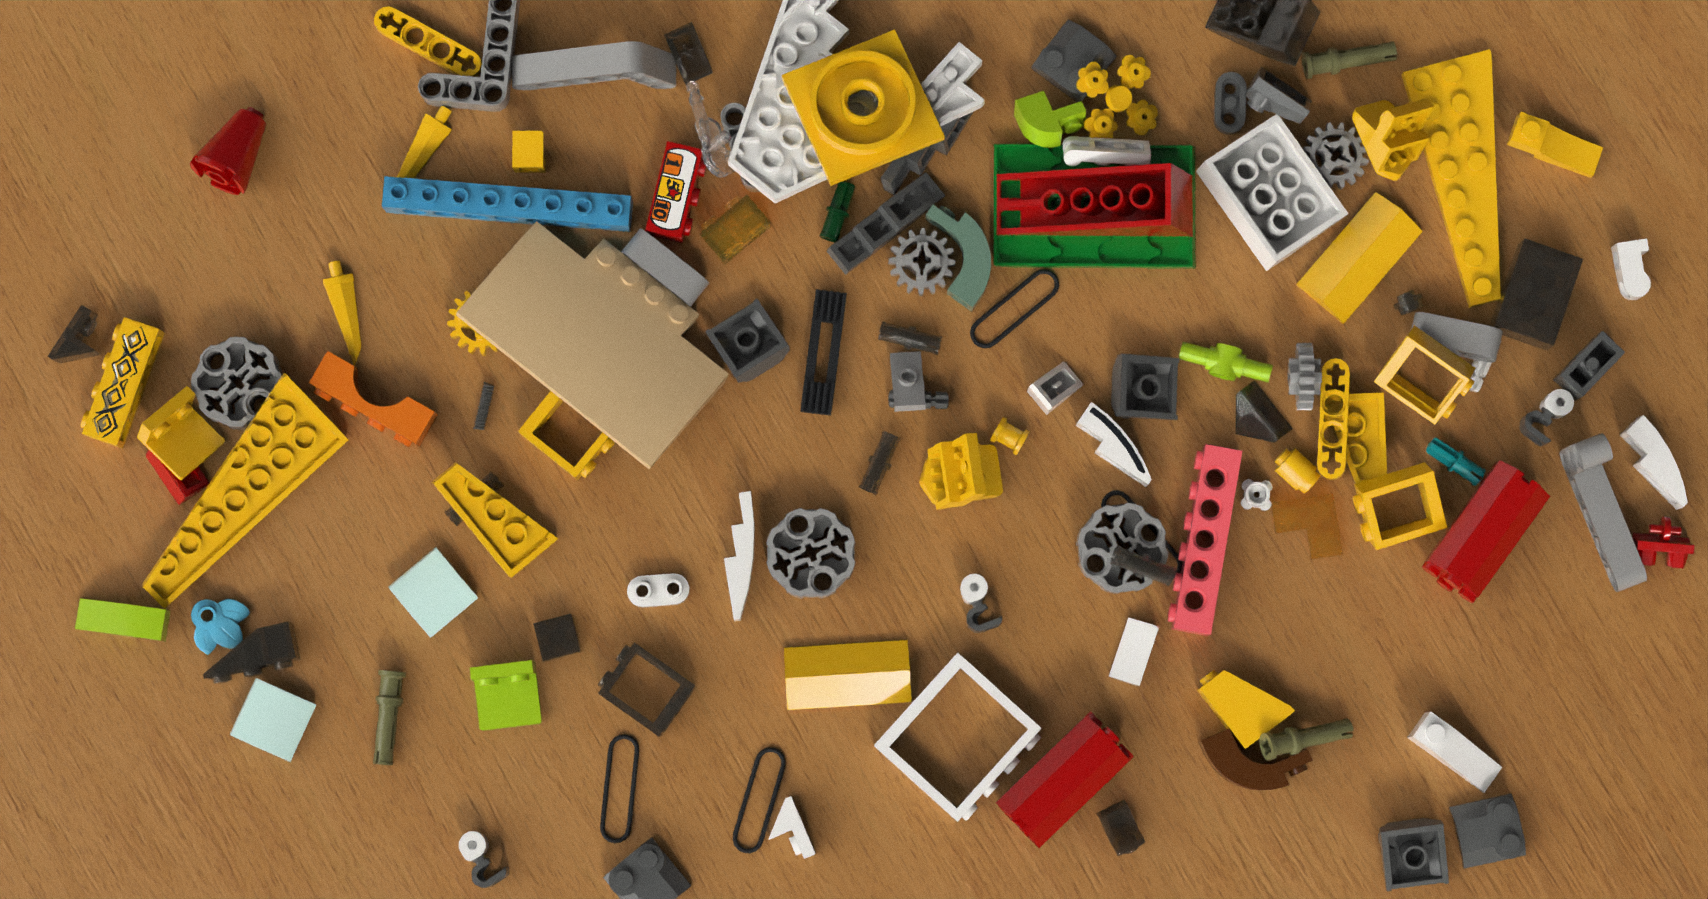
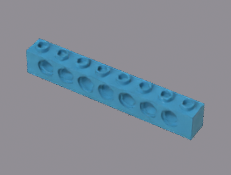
[382,176,633,232]

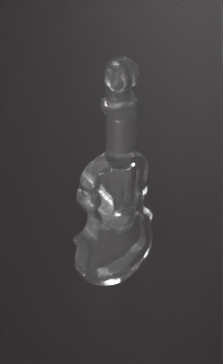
[686,81,734,177]

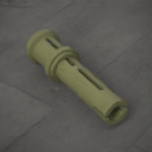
[1302,41,1397,79]
[373,670,406,765]
[1259,718,1354,761]

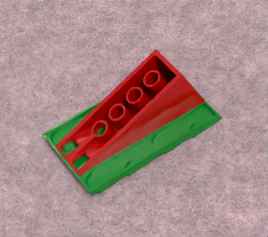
[994,144,1196,269]

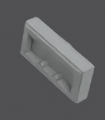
[890,351,926,412]

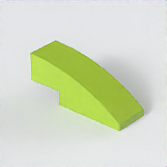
[75,598,171,642]

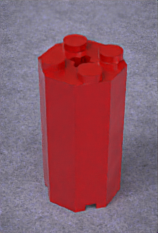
[1422,460,1550,604]
[995,711,1134,848]

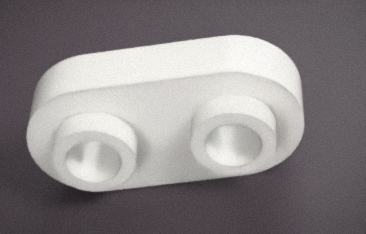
[627,573,690,608]

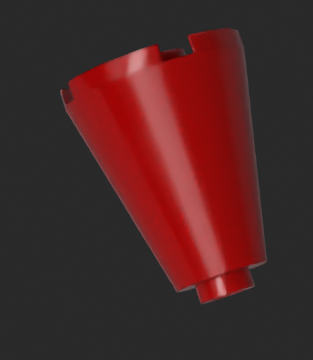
[190,107,266,195]

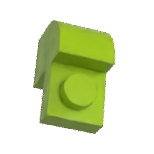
[1014,91,1086,148]

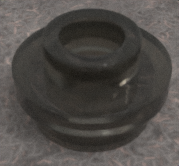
[1393,290,1424,316]

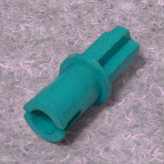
[1426,437,1486,486]

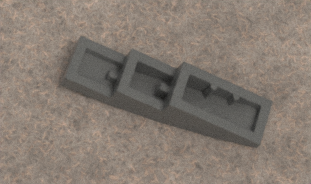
[881,111,974,195]
[826,173,945,275]

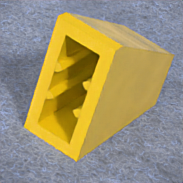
[1197,670,1295,750]

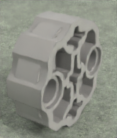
[191,337,283,430]
[1076,502,1169,594]
[766,508,855,599]

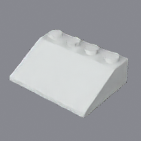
[1196,114,1349,271]

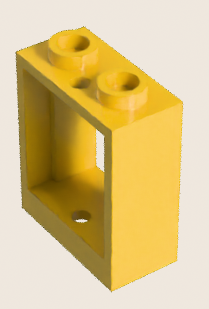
[1374,325,1476,425]
[518,391,615,481]
[1353,462,1447,550]

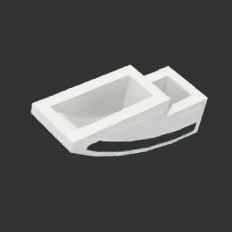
[1076,402,1152,487]

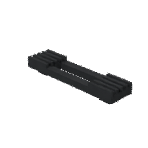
[800,289,847,416]

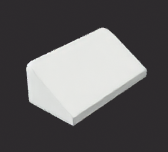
[1109,617,1159,686]

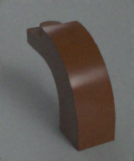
[1198,728,1313,790]

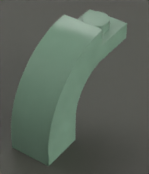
[925,205,991,312]

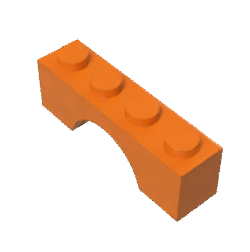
[309,351,438,447]

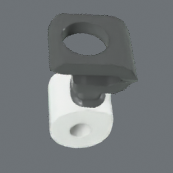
[1519,389,1574,446]
[960,574,1003,633]
[459,831,509,888]

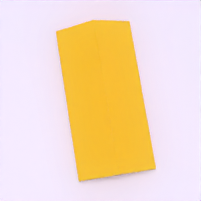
[1296,192,1423,324]
[784,640,912,710]

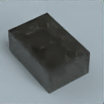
[1490,238,1583,351]

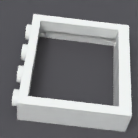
[874,653,1041,822]

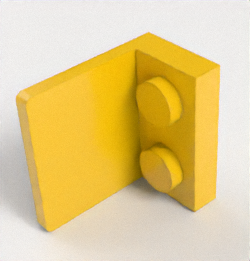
[137,386,225,480]

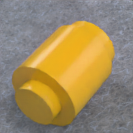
[1274,448,1321,493]

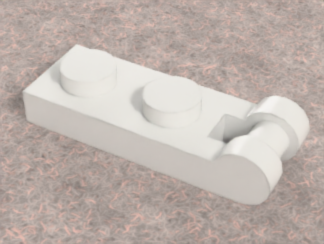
[1062,136,1151,166]

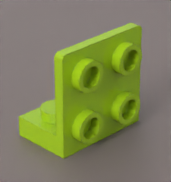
[470,660,542,731]

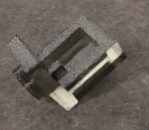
[1096,800,1145,856]

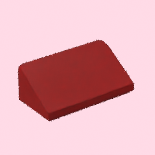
[146,450,209,505]

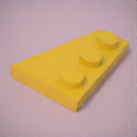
[1325,392,1387,484]

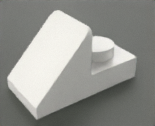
[769,796,816,859]

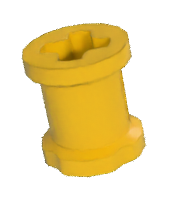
[990,417,1030,456]

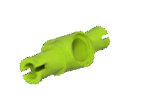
[1179,342,1273,382]

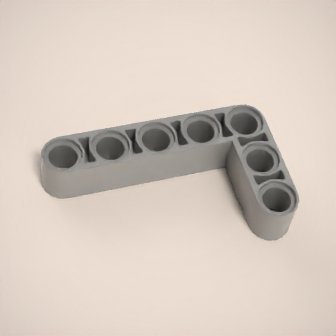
[418,0,520,112]
[512,41,676,90]
[1559,433,1647,592]

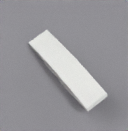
[724,491,755,622]

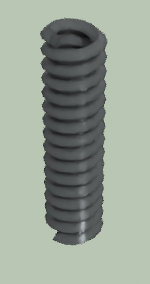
[473,382,495,430]

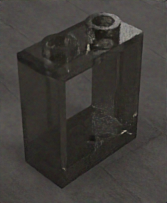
[598,642,697,738]

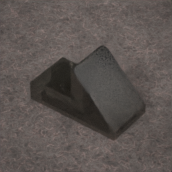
[47,305,101,364]

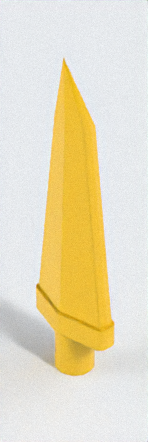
[397,105,452,178]
[323,260,362,366]

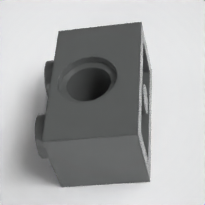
[1553,331,1625,401]

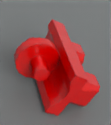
[1632,516,1695,569]

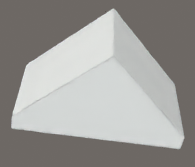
[1027,361,1084,415]

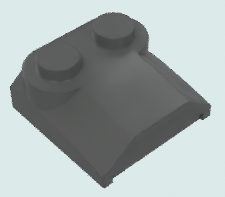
[1031,20,1117,102]
[1245,67,1312,124]
[705,299,790,383]
[1111,354,1179,420]
[1449,794,1526,869]
[1378,818,1449,891]
[603,837,691,899]

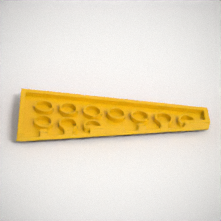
[1401,49,1501,308]
[142,373,348,609]

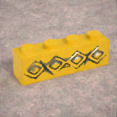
[81,317,165,449]

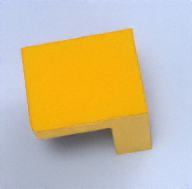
[512,131,546,173]

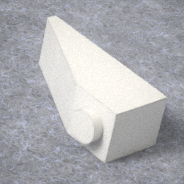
[1407,711,1502,793]

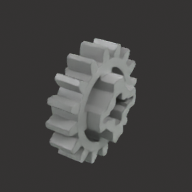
[1303,122,1369,190]
[888,228,955,296]
[1287,343,1322,410]

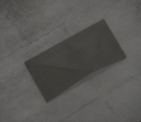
[664,22,713,85]
[1236,380,1293,443]

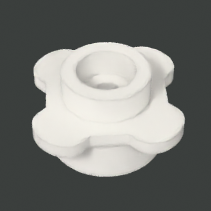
[1241,479,1273,511]

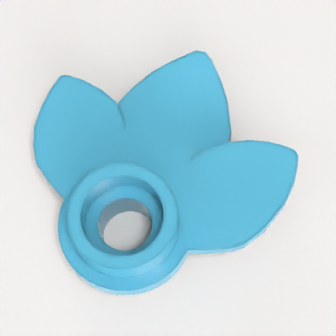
[191,599,250,655]

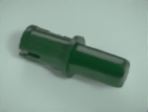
[819,181,855,243]

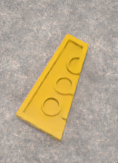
[432,462,558,578]

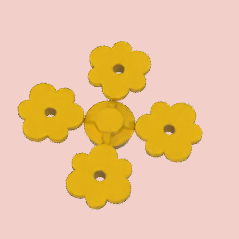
[1076,55,1158,138]

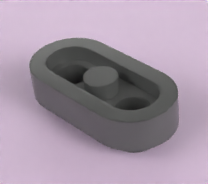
[1214,72,1246,135]

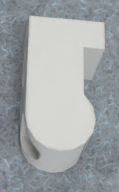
[1611,238,1651,300]

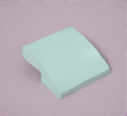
[388,547,478,638]
[229,678,316,762]

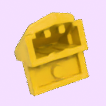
[1352,98,1435,181]
[919,433,1003,510]

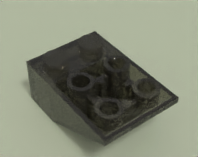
[1205,0,1321,66]

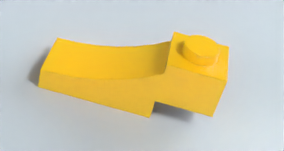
[1507,112,1603,178]

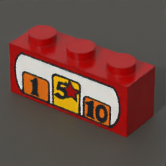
[645,141,708,243]

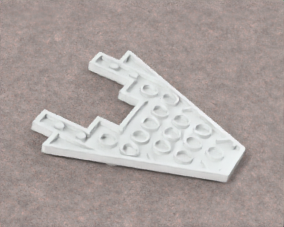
[728,0,985,203]

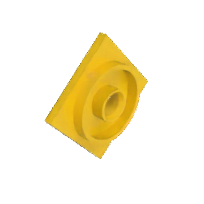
[782,29,945,186]

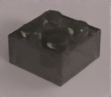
[533,614,582,662]

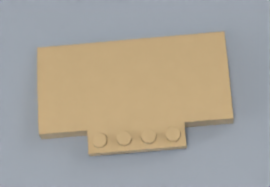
[456,221,729,469]

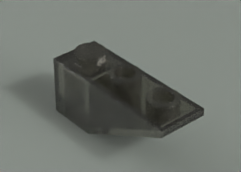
[203,622,301,684]

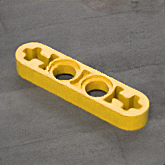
[374,6,482,77]
[1317,358,1350,480]

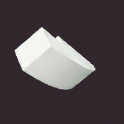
[1620,415,1688,510]

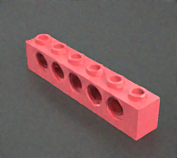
[1167,444,1242,636]

